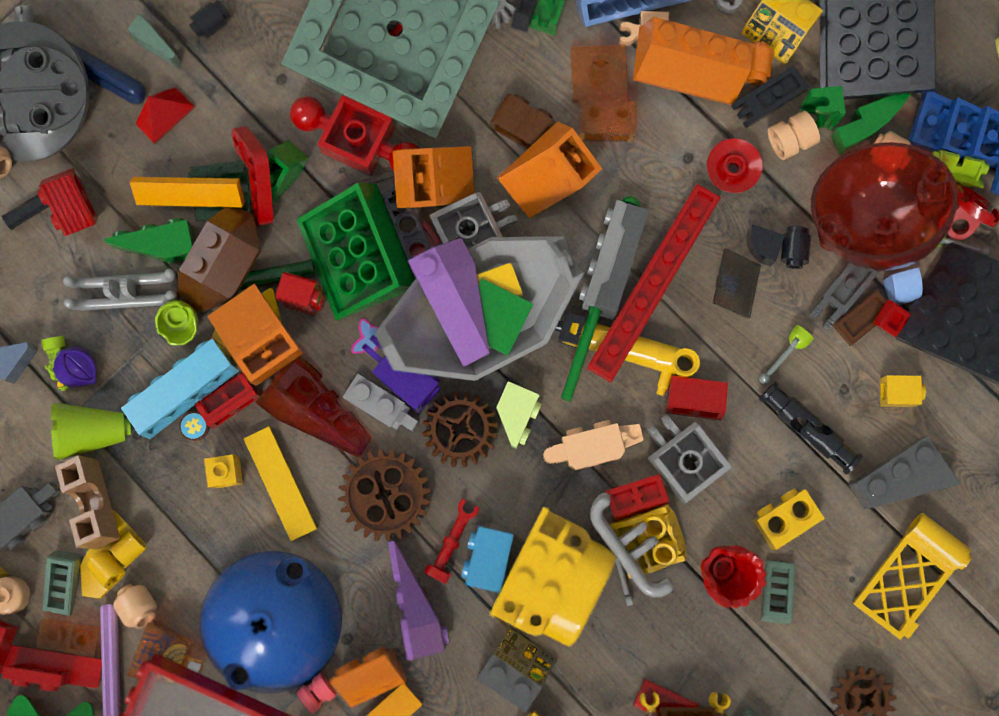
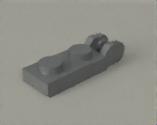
[808,254,880,331]

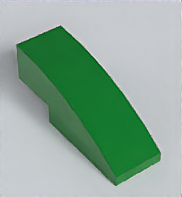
[831,94,911,156]

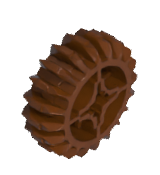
[422,391,499,468]

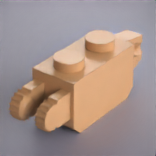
[543,420,643,471]

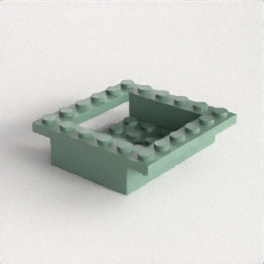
[281,0,500,139]

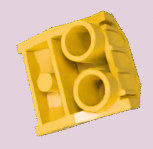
[610,504,687,578]

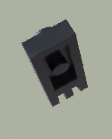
[731,65,809,129]

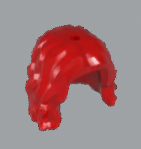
[701,545,767,608]

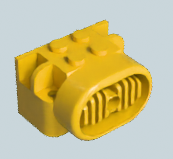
[489,507,617,646]

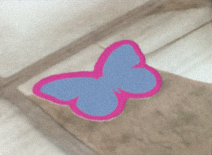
[351,319,378,354]

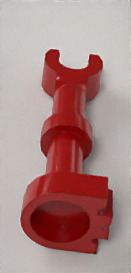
[423,499,479,585]

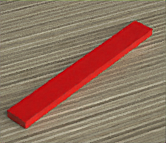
[587,184,721,383]

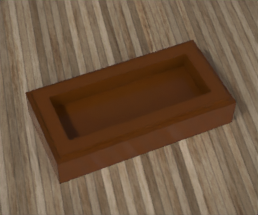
[832,289,887,346]

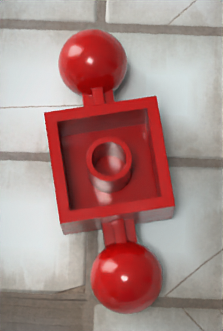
[290,95,421,176]

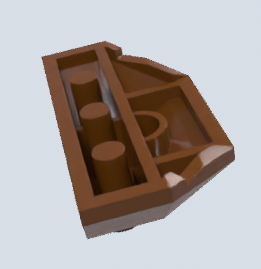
[177,207,261,314]

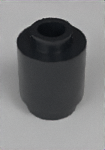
[189,0,231,39]
[781,226,811,269]

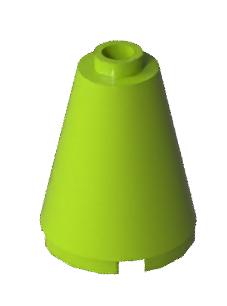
[51,403,131,460]

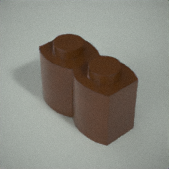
[490,94,555,150]

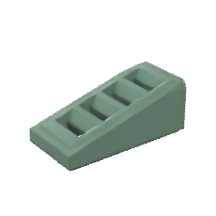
[127,14,181,68]
[42,550,82,616]
[760,560,795,624]

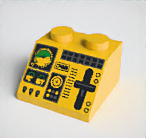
[741,0,823,64]

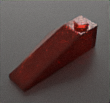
[255,356,372,457]

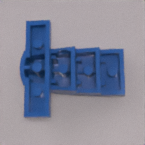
[908,92,999,195]

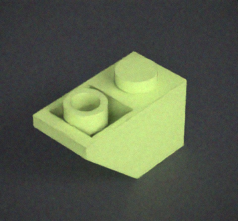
[497,381,542,449]

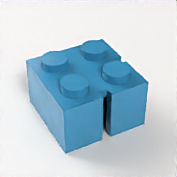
[462,527,513,593]

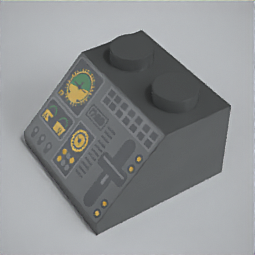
[477,628,557,713]

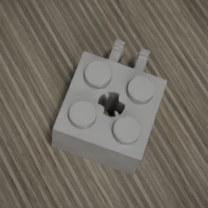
[429,192,518,249]
[647,415,732,504]

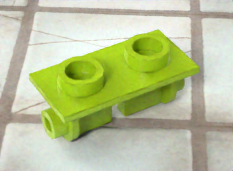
[927,149,989,188]

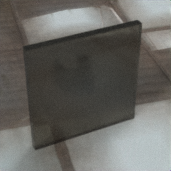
[713,249,761,319]

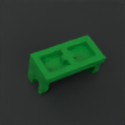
[530,0,568,36]
[799,86,846,130]

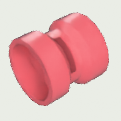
[296,672,337,714]

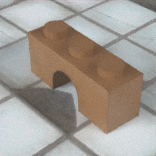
[55,455,120,549]

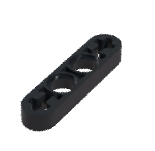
[384,186,431,279]

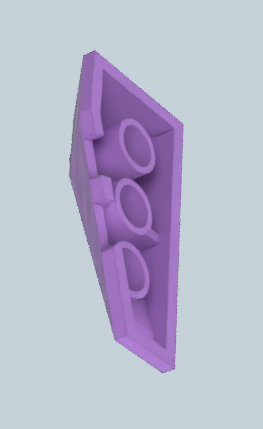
[408,238,489,367]
[388,541,450,660]

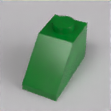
[249,140,309,206]

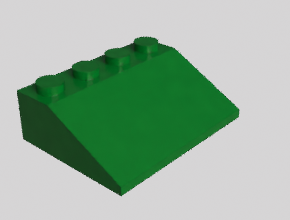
[296,183,415,321]

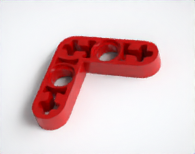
[231,126,273,226]

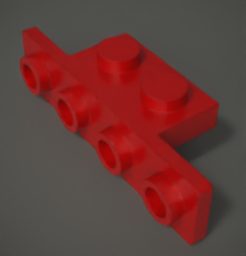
[0,645,102,691]

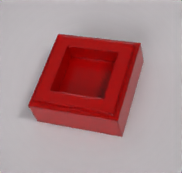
[873,299,911,338]

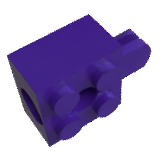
[361,335,441,414]

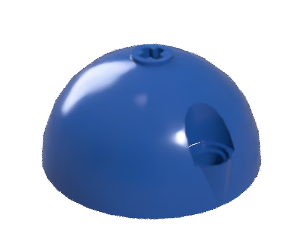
[200,551,342,693]

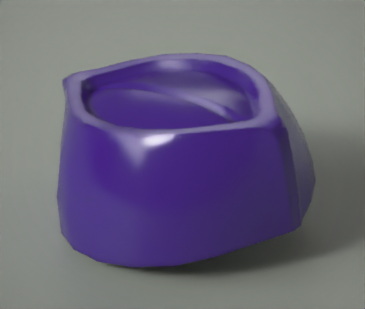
[54,346,97,388]

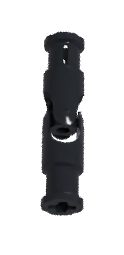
[758,381,863,475]

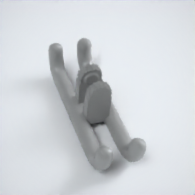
[63,268,177,311]
[590,493,673,597]

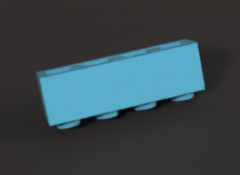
[121,339,240,439]

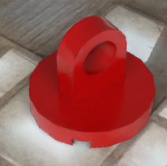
[945,184,999,240]

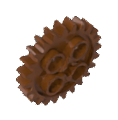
[338,448,431,542]

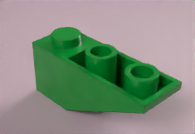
[104,218,196,264]

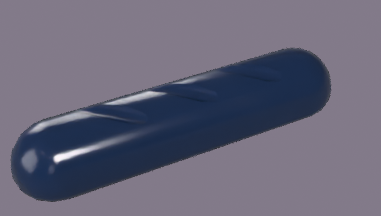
[69,42,146,105]

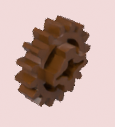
[830,666,897,716]

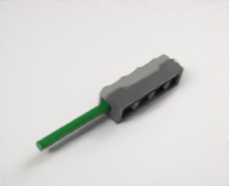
[561,196,649,402]

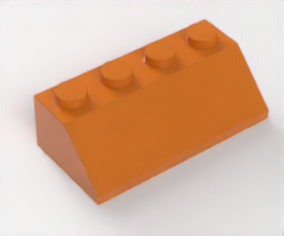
[633,17,754,105]

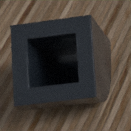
[747,224,785,267]

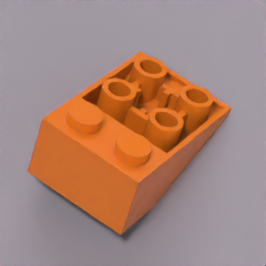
[497,122,602,219]
[393,146,474,208]
[207,284,303,386]
[330,646,407,708]

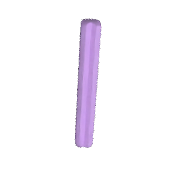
[100,604,121,716]

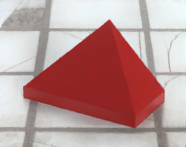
[135,87,195,144]

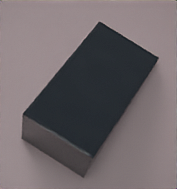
[511,0,538,32]

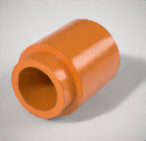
[745,42,774,85]

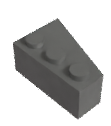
[848,436,961,509]

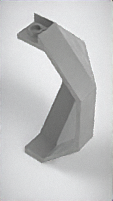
[375,236,584,381]

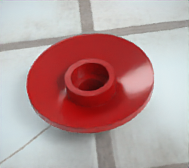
[706,138,763,193]

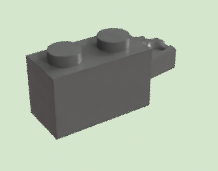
[0,483,61,551]

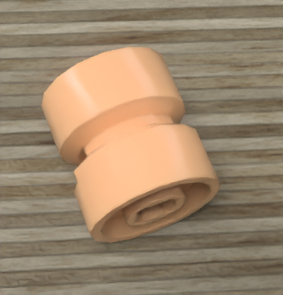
[768,111,820,160]

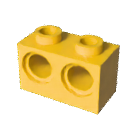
[752,488,825,550]

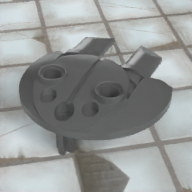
[0,21,97,162]

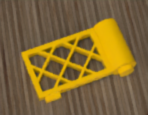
[853,513,972,640]

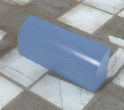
[575,0,690,27]

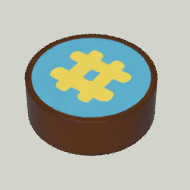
[179,412,210,441]

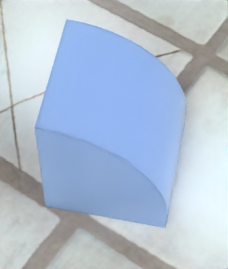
[883,267,923,305]

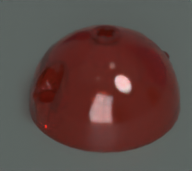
[811,142,958,271]

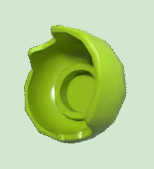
[155,300,199,345]

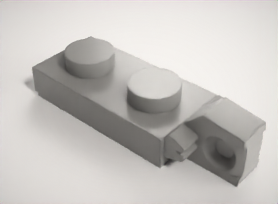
[343,374,419,432]

